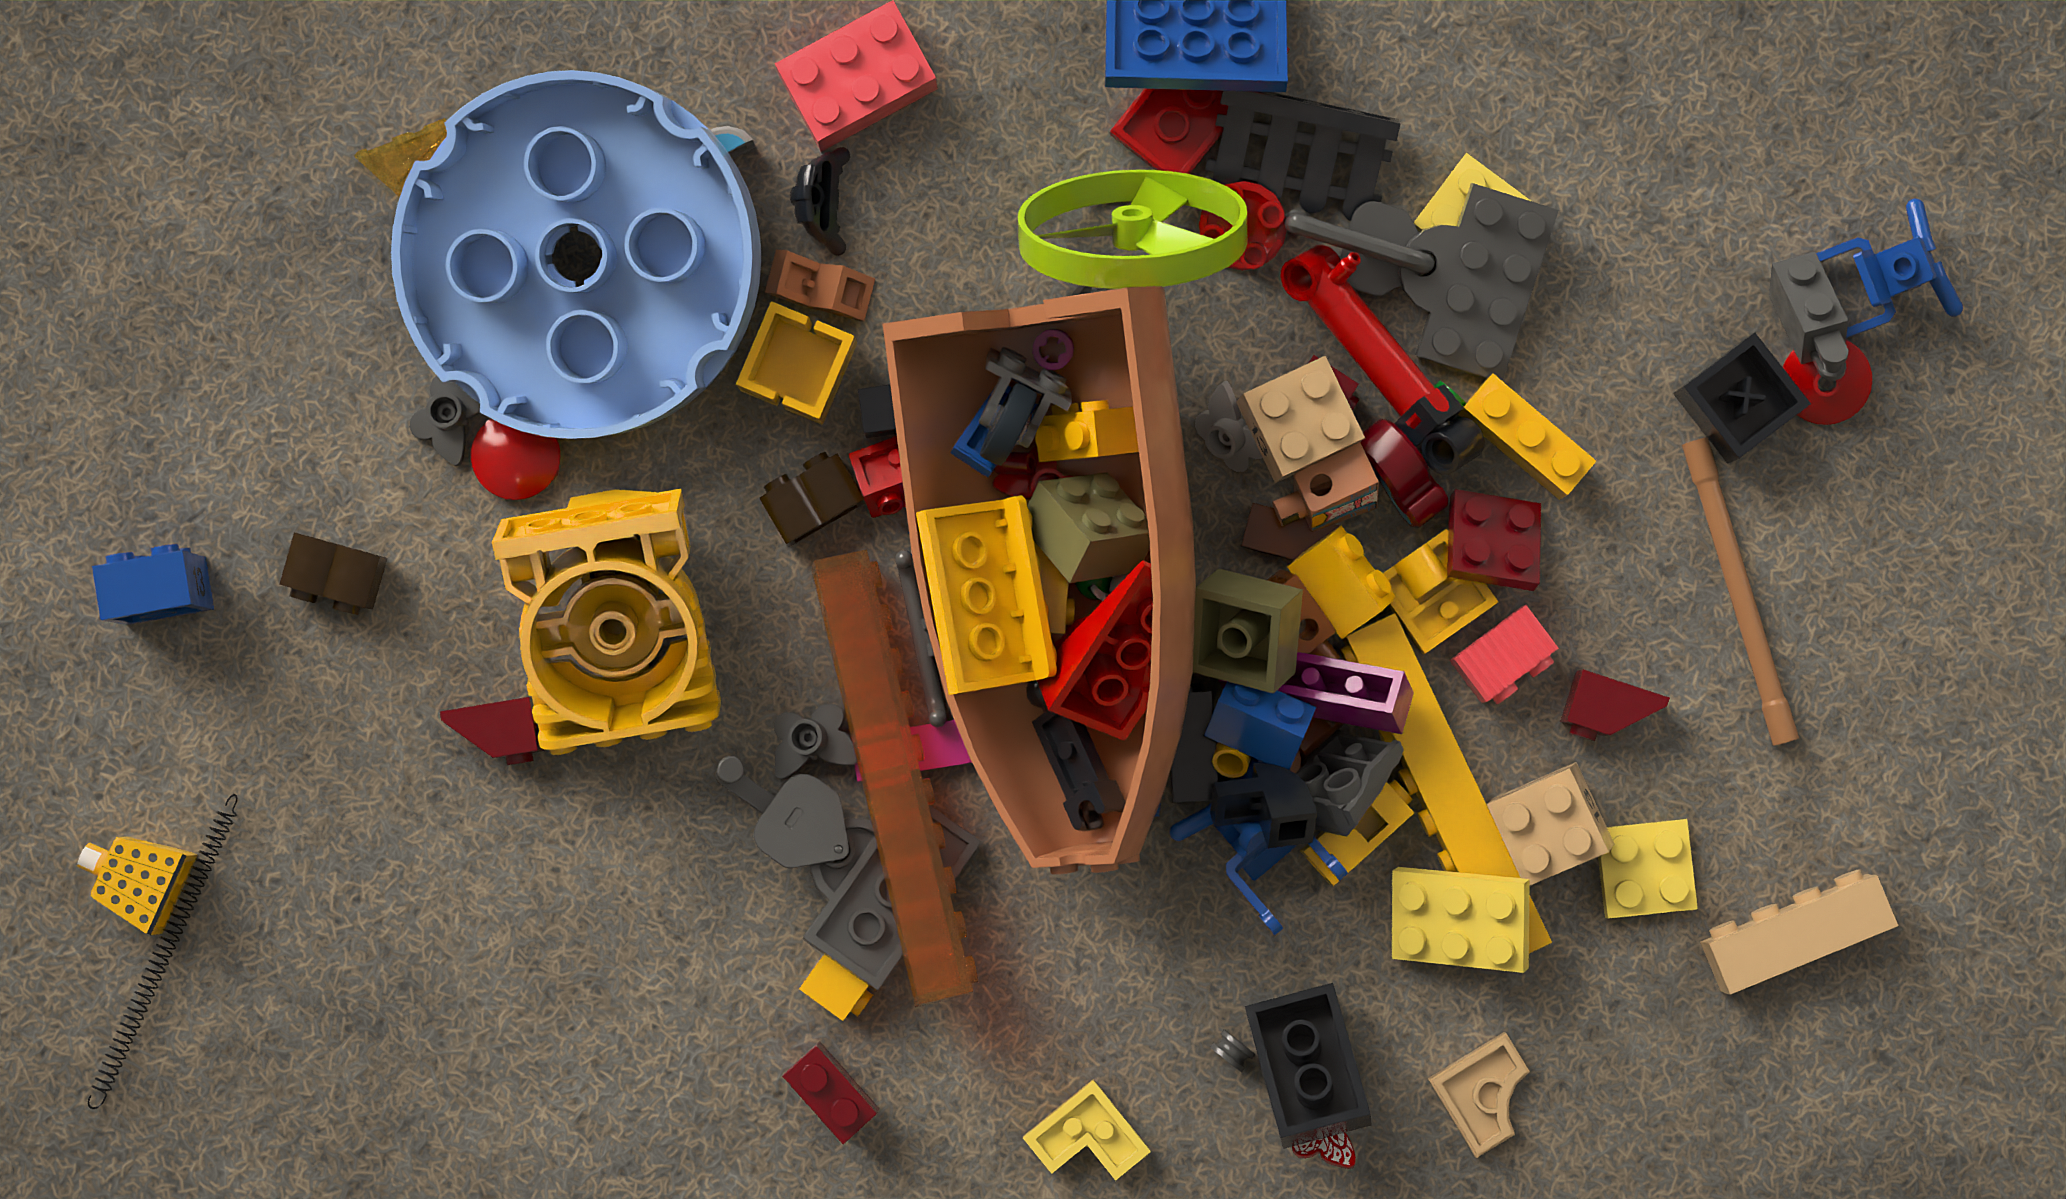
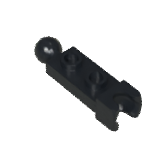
[1026,680,1126,831]

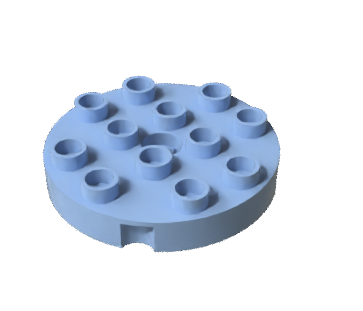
[391,70,761,439]

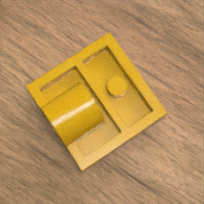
[1383,529,1498,654]

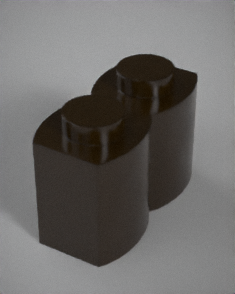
[760,452,865,547]
[279,532,387,615]

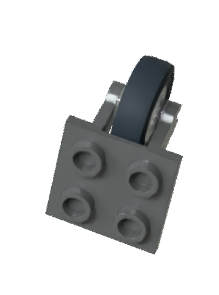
[979,347,1072,466]

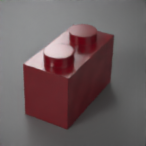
[782,1041,880,1144]

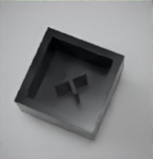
[1673,332,1811,464]

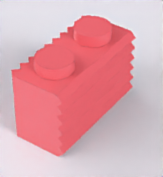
[1449,605,1559,704]

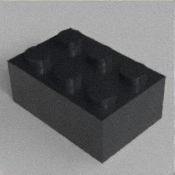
[1245,983,1372,1149]

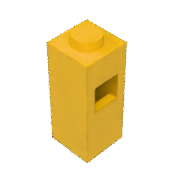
[1300,780,1414,886]

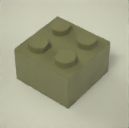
[1027,472,1150,583]
[1193,568,1303,694]

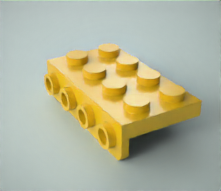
[916,496,1057,695]

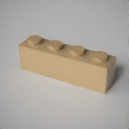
[1700,870,1898,995]

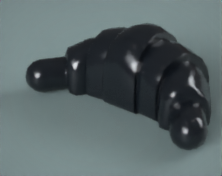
[790,147,851,256]

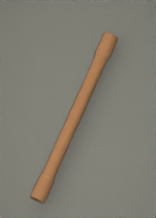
[1682,437,1799,746]

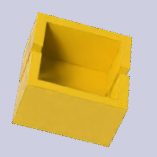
[736,301,857,425]

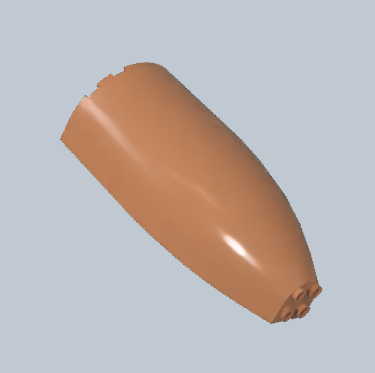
[883,286,1196,874]

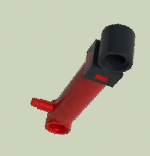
[1280,245,1485,475]

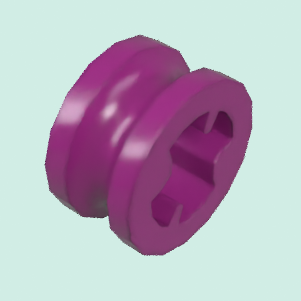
[1032,329,1074,370]

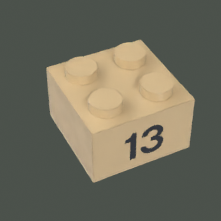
[1236,356,1365,483]
[1487,762,1615,885]

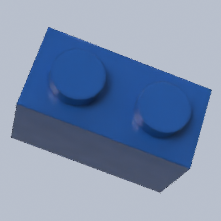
[1204,681,1317,770]

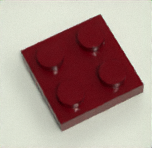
[1447,489,1541,591]

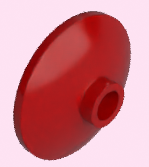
[1783,340,1872,425]

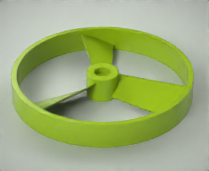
[1018,170,1247,289]

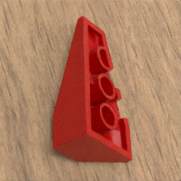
[1037,560,1153,741]

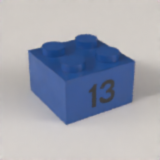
[92,544,214,625]

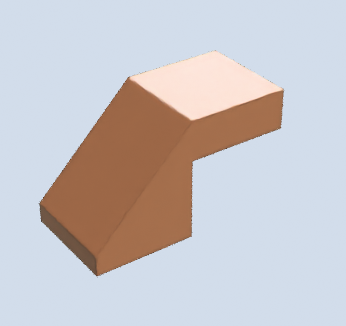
[765,249,875,321]

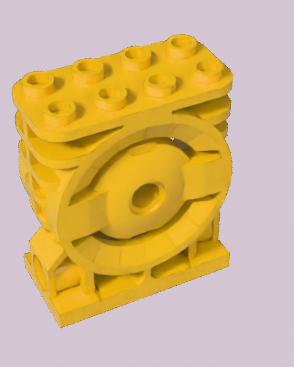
[492,489,721,755]

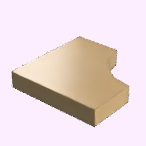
[1428,1032,1530,1158]

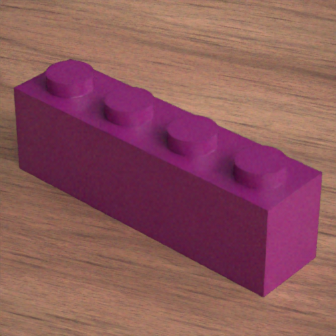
[1218,652,1414,734]

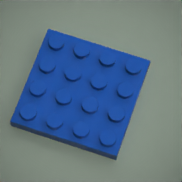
[1105,0,1288,92]

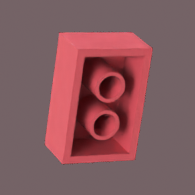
[775,0,938,152]

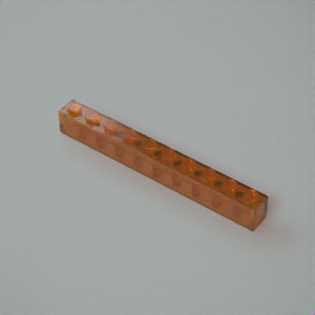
[811,549,978,1008]

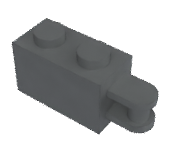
[1769,252,1849,381]

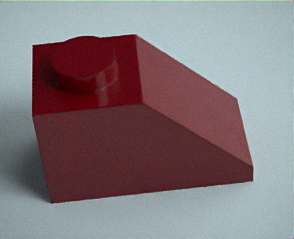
[1560,669,1670,741]
[440,697,544,766]

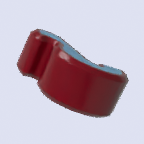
[1360,419,1448,528]

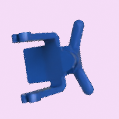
[1816,198,1963,338]
[1169,757,1348,935]

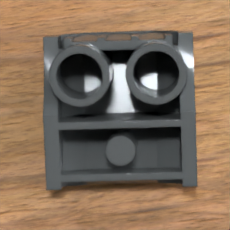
[1296,730,1404,837]

